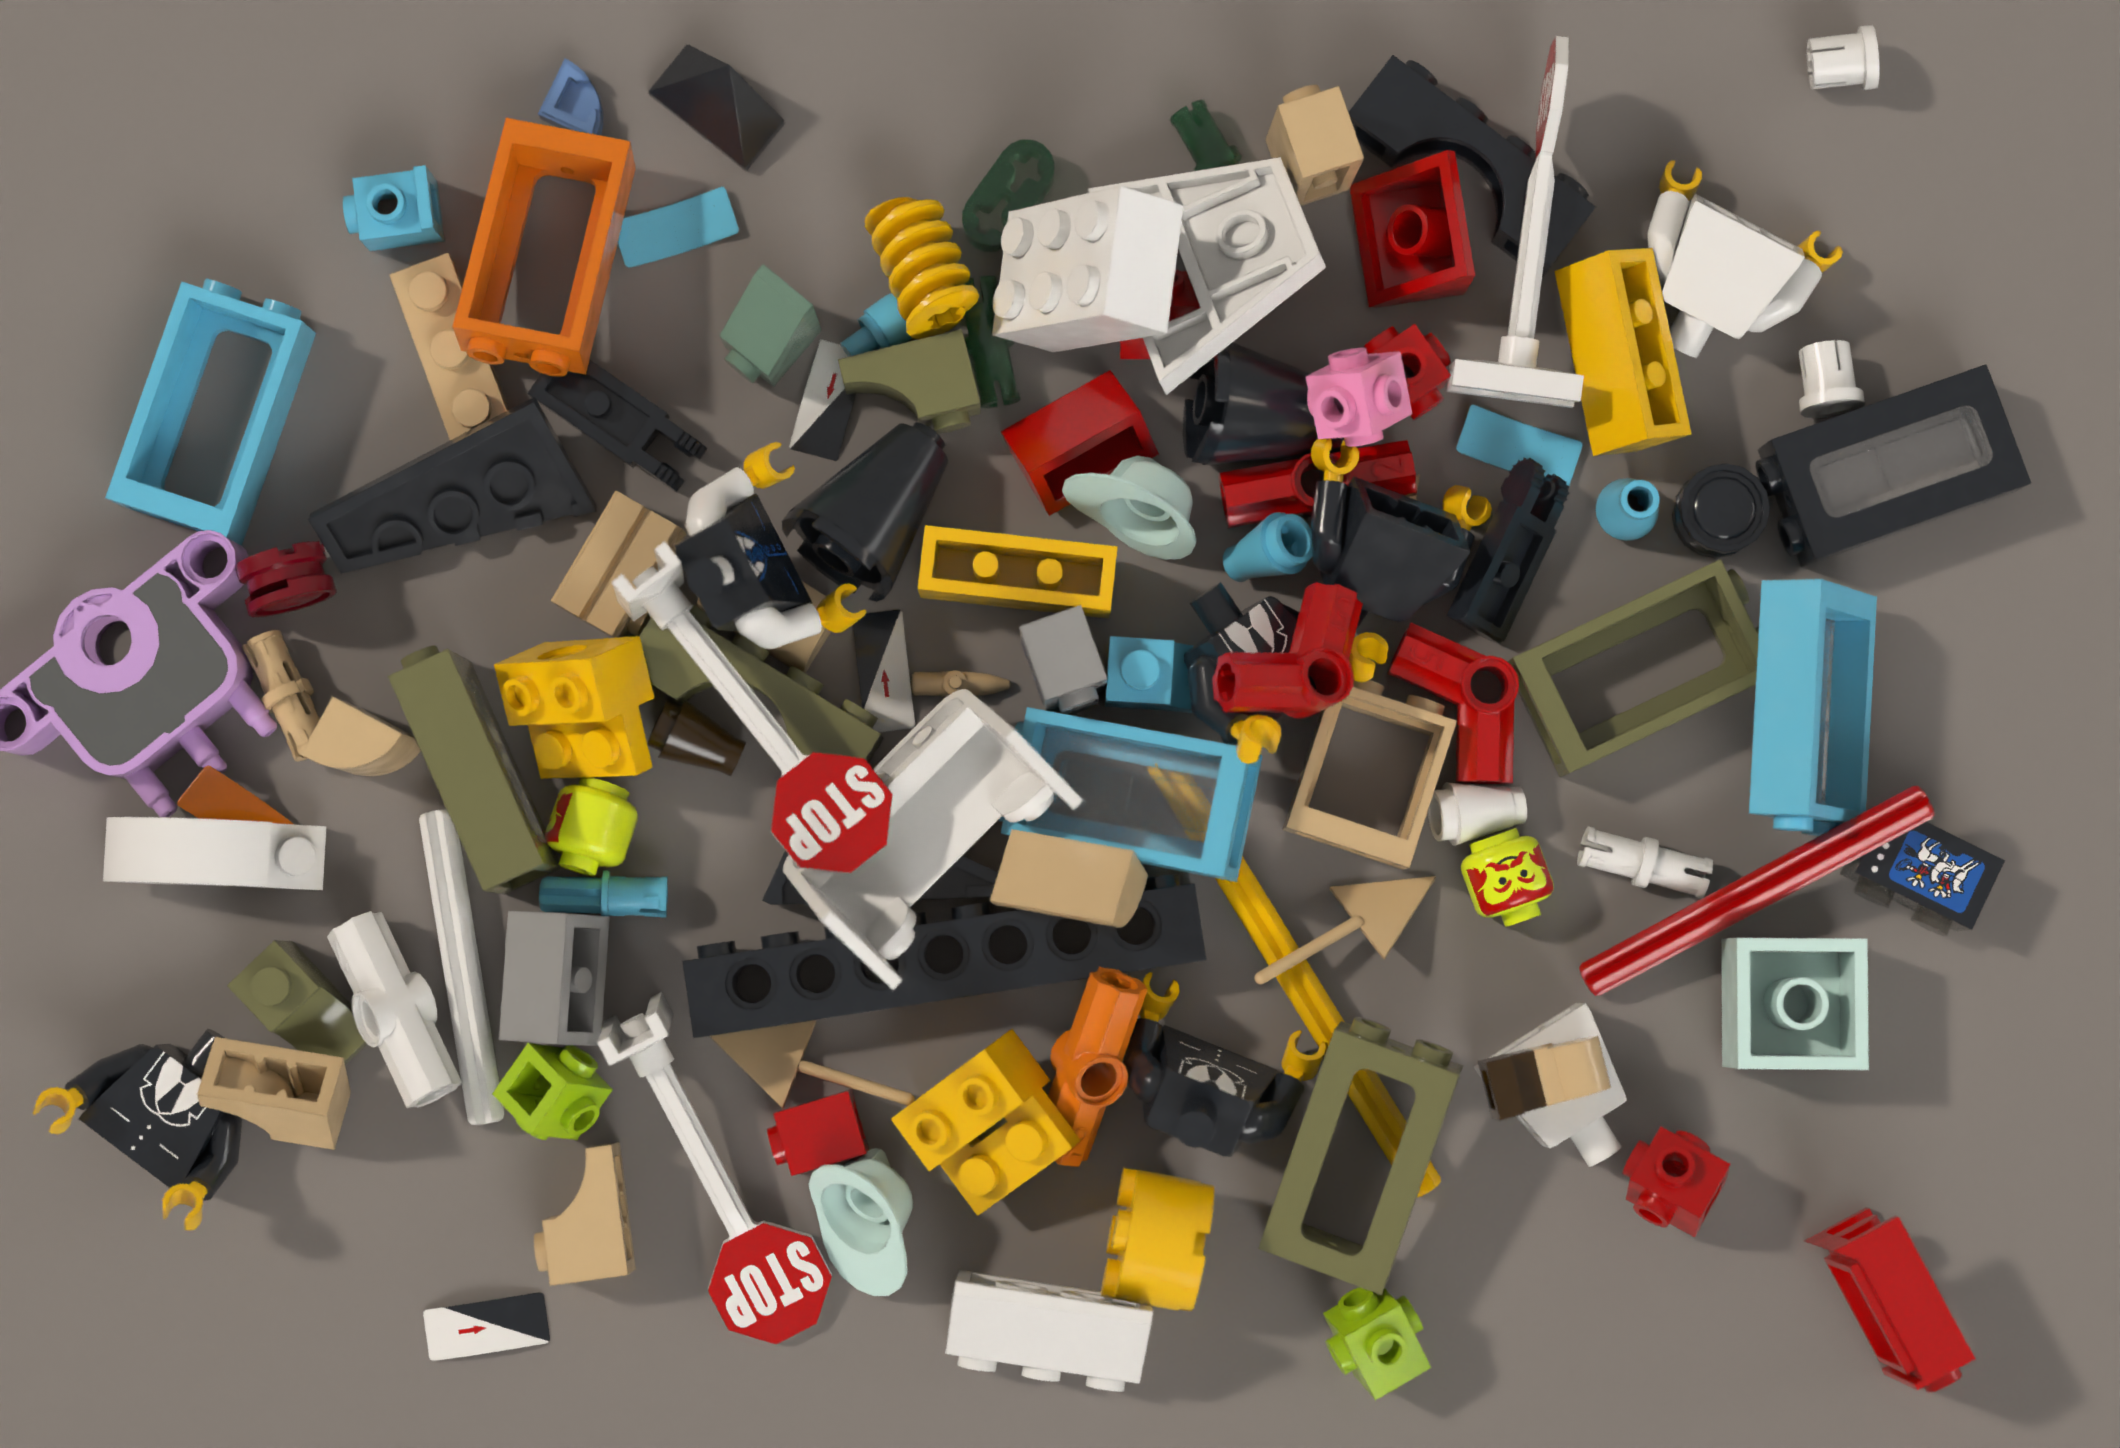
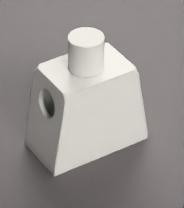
[1474,1003,1627,1167]

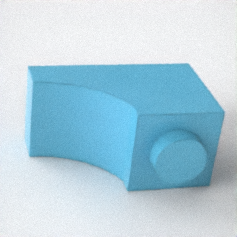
[1105,636,1193,713]

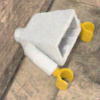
[1647,160,1843,358]

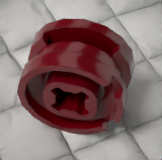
[236,541,337,617]

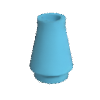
[1596,478,1659,541]
[1223,512,1313,582]

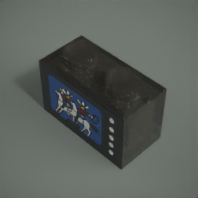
[1840,806,2005,936]

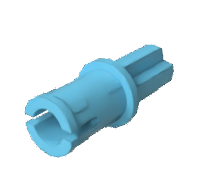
[539,870,668,918]

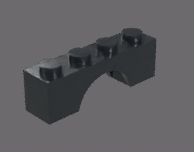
[1348,55,1596,278]

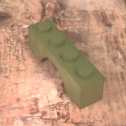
[640,604,884,763]

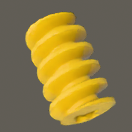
[864,197,979,339]

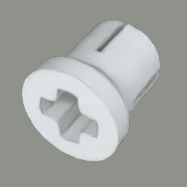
[1807,25,1879,90]
[1799,340,1865,418]

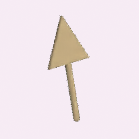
[1254,876,1436,984]
[710,1020,915,1109]

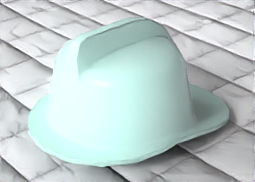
[1062,456,1197,560]
[809,1148,913,1296]

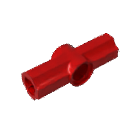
[1218,440,1417,529]

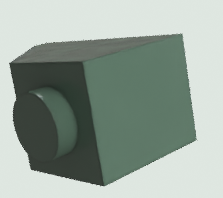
[719,264,822,387]

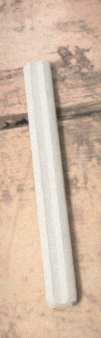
[419,809,504,1125]

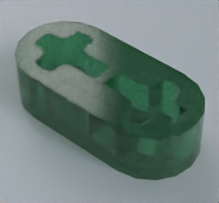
[962,139,1054,252]

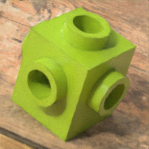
[492,1043,613,1140]
[1323,1287,1431,1400]

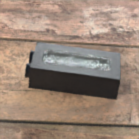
[1755,364,2031,567]

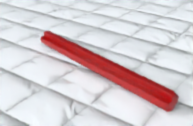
[1579,786,1935,996]

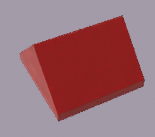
[1350,150,1475,308]

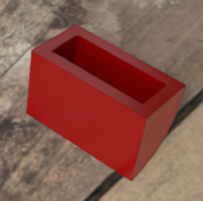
[1000,370,1159,516]

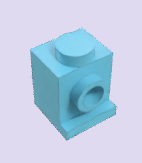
[343,165,444,251]

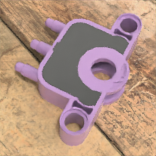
[0,530,277,818]

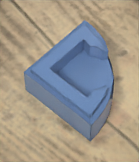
[538,58,603,136]

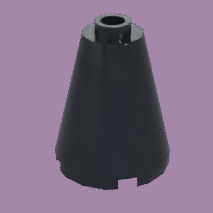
[1182,342,1344,465]
[782,422,948,602]

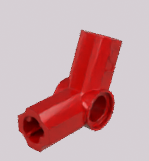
[1212,582,1363,719]
[1387,622,1519,785]

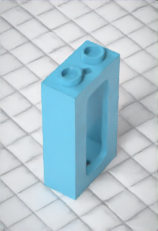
[105,279,316,546]

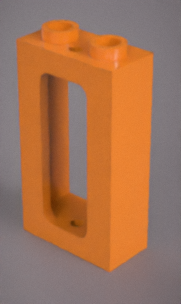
[452,118,636,377]

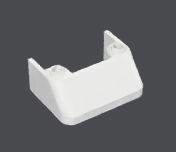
[783,689,1083,990]

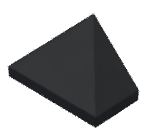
[648,44,785,171]

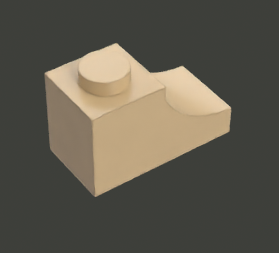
[197,1037,351,1150]
[534,1142,636,1286]

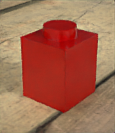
[767,1089,870,1176]

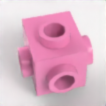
[1306,348,1412,446]

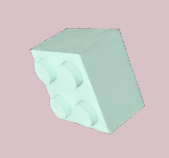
[1721,938,1869,1070]

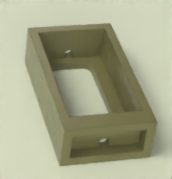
[1507,559,1759,777]
[1258,1017,1463,1295]

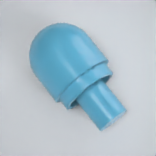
[840,293,913,357]

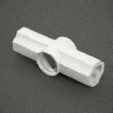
[327,911,462,1108]

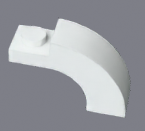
[103,817,326,890]

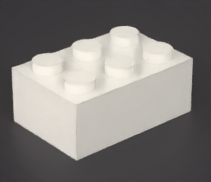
[992,186,1184,352]

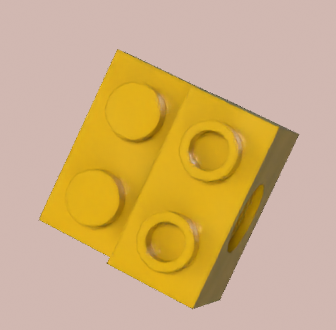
[494,636,654,779]
[891,1029,1081,1216]

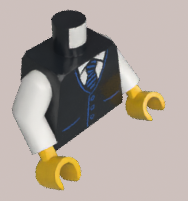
[674,442,867,649]

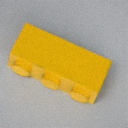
[1554,248,1692,456]
[918,525,1118,619]

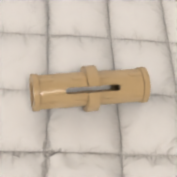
[242,630,320,762]

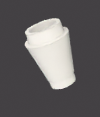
[1428,782,1527,846]

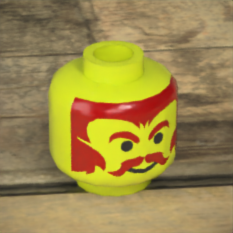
[545,777,638,876]
[1461,828,1554,927]

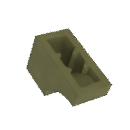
[838,329,981,434]
[227,940,367,1065]

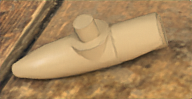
[911,670,1010,697]

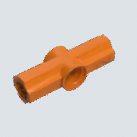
[1048,967,1148,1167]

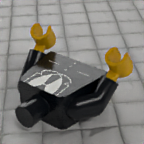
[1311,438,1492,630]
[1184,582,1388,764]
[1123,972,1326,1157]
[32,1028,242,1231]

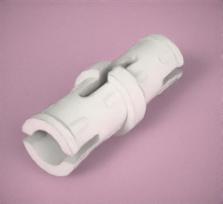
[1577,826,1713,899]

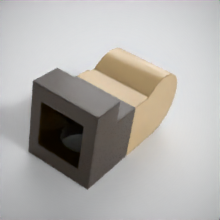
[1478,1036,1611,1121]

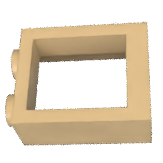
[1282,680,1457,870]

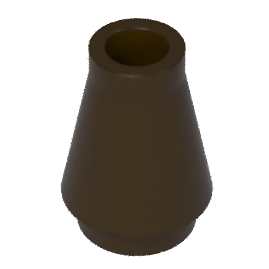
[647,699,746,776]

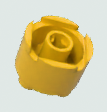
[1101,1167,1215,1311]

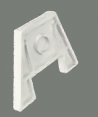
[1088,157,1326,395]

